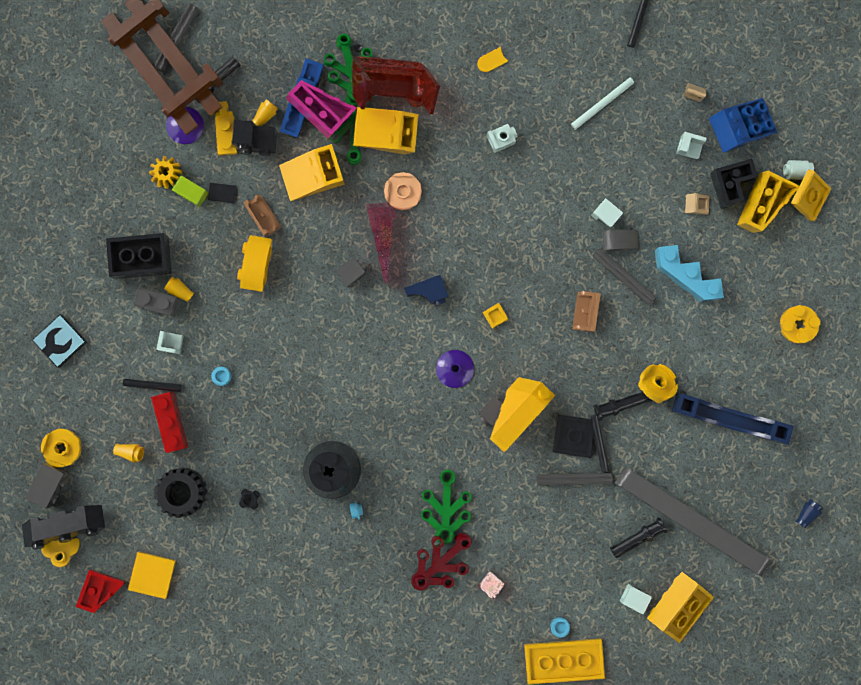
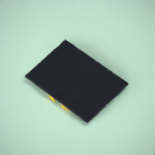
[208,183,236,203]

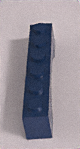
[671,394,794,445]

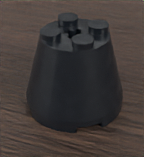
[303,441,361,499]

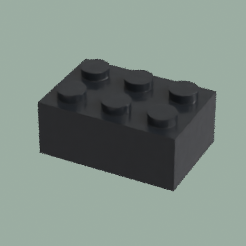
[106,233,172,279]

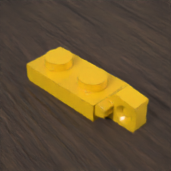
[215,101,238,156]

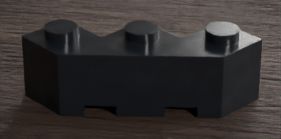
[22,505,105,550]

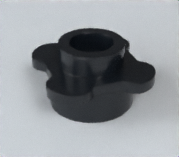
[239,489,260,510]

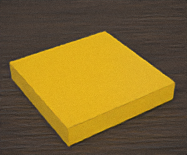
[791,169,831,222]
[128,551,176,599]

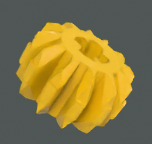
[149,156,182,189]

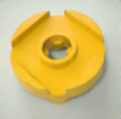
[780,305,821,343]
[638,364,678,403]
[41,429,82,467]

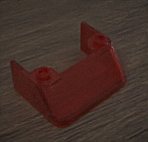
[352,56,440,115]

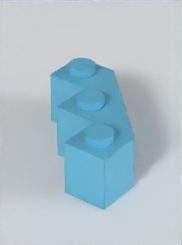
[655,245,724,302]

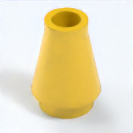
[252,99,278,126]
[164,276,194,302]
[113,444,144,463]

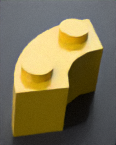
[237,235,272,292]

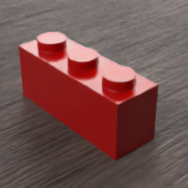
[151,392,189,453]

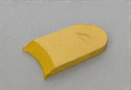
[477,47,508,72]

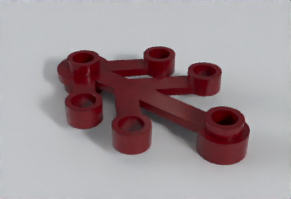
[411,533,472,591]

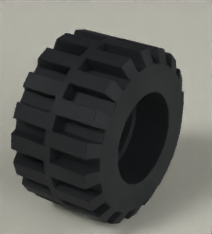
[154,468,207,518]

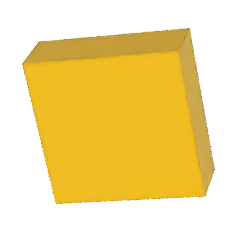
[482,303,508,329]

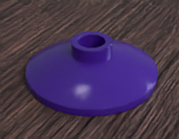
[166,107,204,144]
[436,350,474,388]

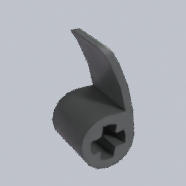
[603,230,639,251]

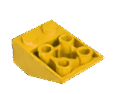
[353,107,418,155]
[279,144,345,202]

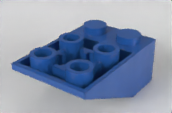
[709,98,777,153]

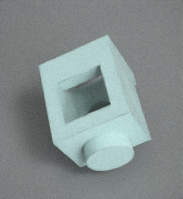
[487,124,518,153]

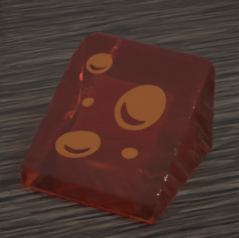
[478,571,505,600]

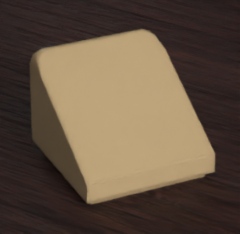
[684,83,706,102]
[685,193,710,215]

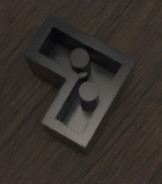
[232,120,277,156]
[710,159,758,209]

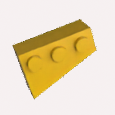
[737,171,799,233]

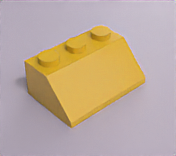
[647,572,714,643]

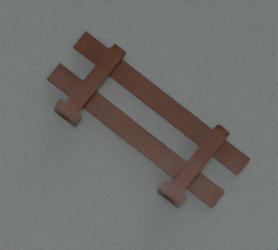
[100,0,224,135]

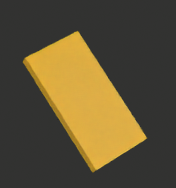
[524,638,605,684]

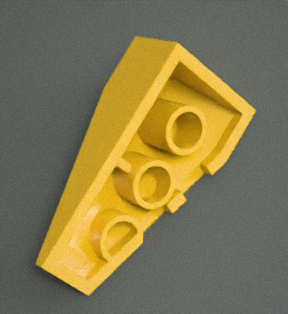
[490,377,555,452]

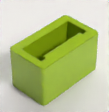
[172,176,208,207]

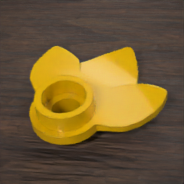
[41,538,80,567]

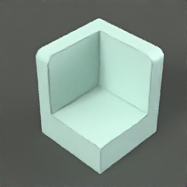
[676,132,707,159]
[591,198,623,227]
[156,331,184,354]
[620,584,651,614]

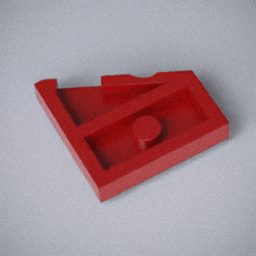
[76,569,126,613]

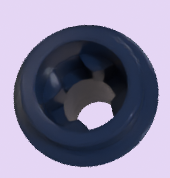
[796,499,823,529]

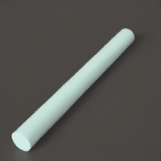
[571,77,634,130]

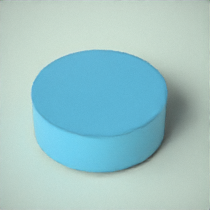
[211,367,232,386]
[550,617,570,638]

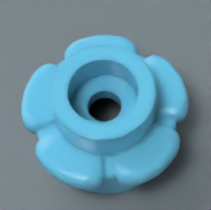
[349,501,363,520]

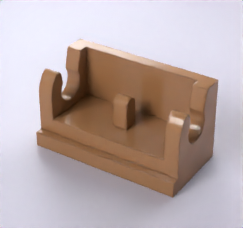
[243,195,282,238]
[572,291,601,333]

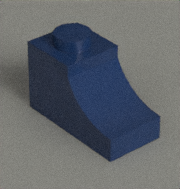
[404,275,448,306]

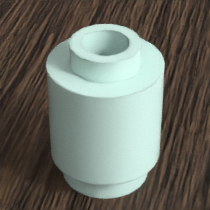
[783,160,814,180]

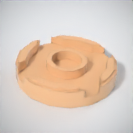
[384,172,422,211]

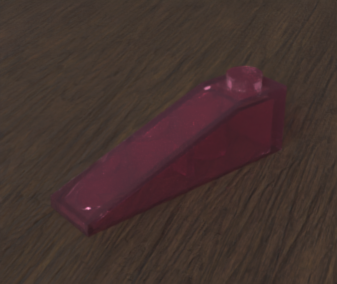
[366,203,397,284]

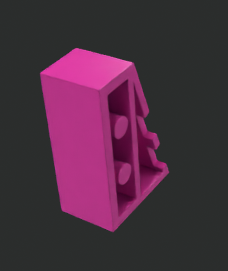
[286,80,357,139]

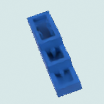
[280,58,325,138]

